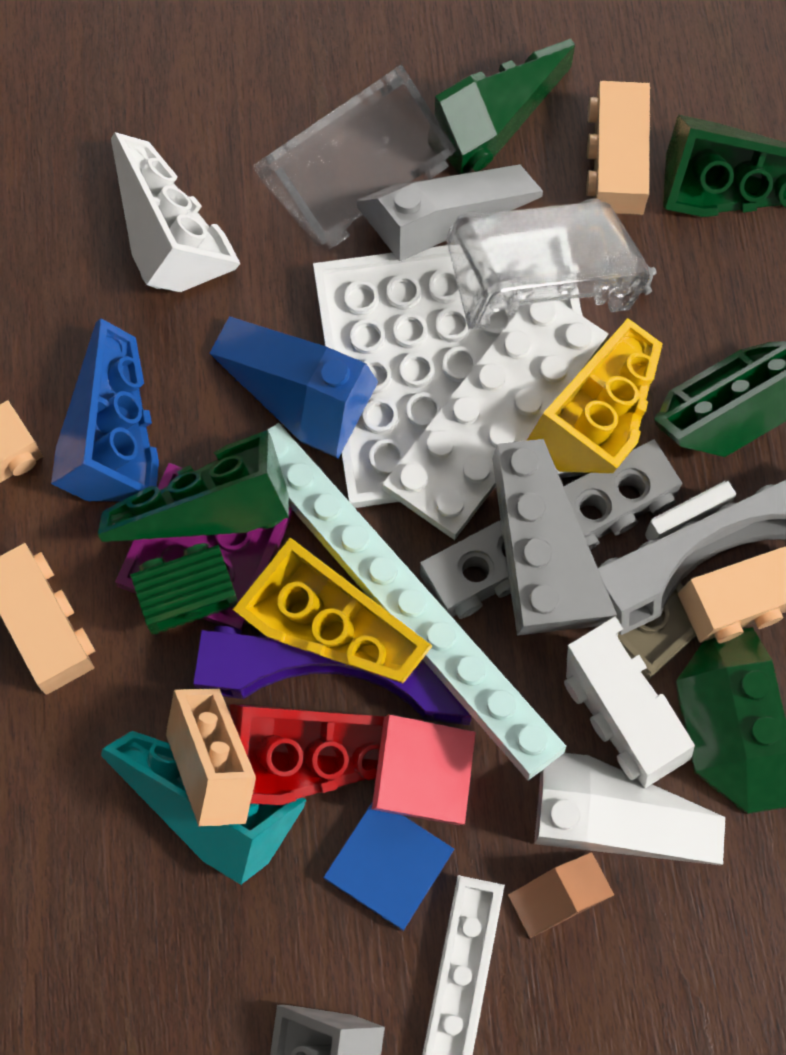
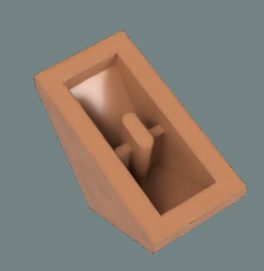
[508,852,614,938]

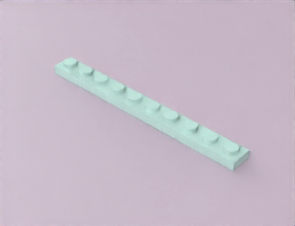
[268,423,566,781]

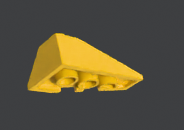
[526,318,663,473]
[233,538,432,684]

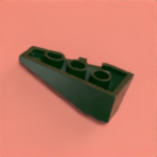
[433,38,575,174]
[663,115,786,217]
[98,430,289,542]

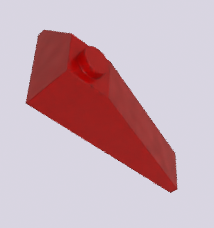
[230,704,423,805]

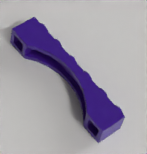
[193,626,472,725]

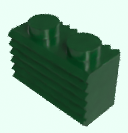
[130,543,238,634]

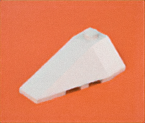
[111,132,240,292]
[534,753,725,865]

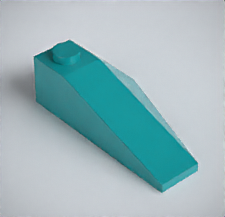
[101,731,306,885]

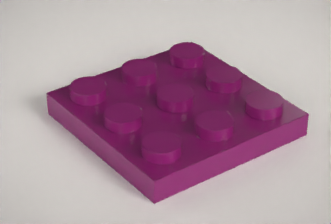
[115,463,293,634]

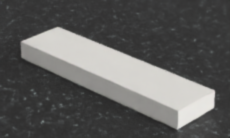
[422,875,504,1055]

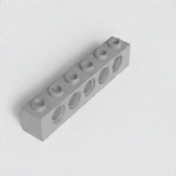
[420,439,682,619]

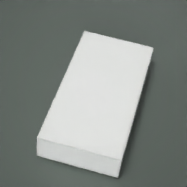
[645,481,736,541]

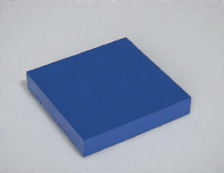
[324,803,454,931]

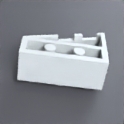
[564,616,695,788]

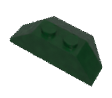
[654,341,786,457]
[675,627,786,814]

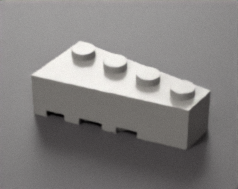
[492,439,617,636]

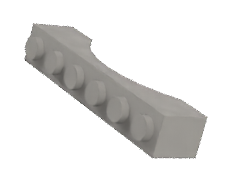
[598,480,786,635]

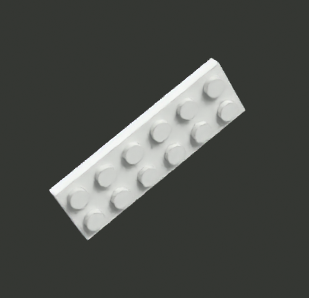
[382,287,609,540]

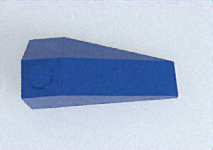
[209,316,378,459]
[51,318,159,501]

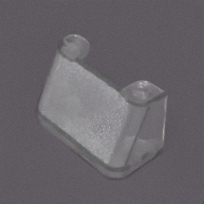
[252,64,457,249]
[446,199,650,330]

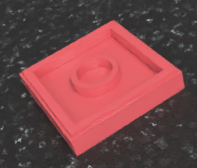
[371,715,476,825]

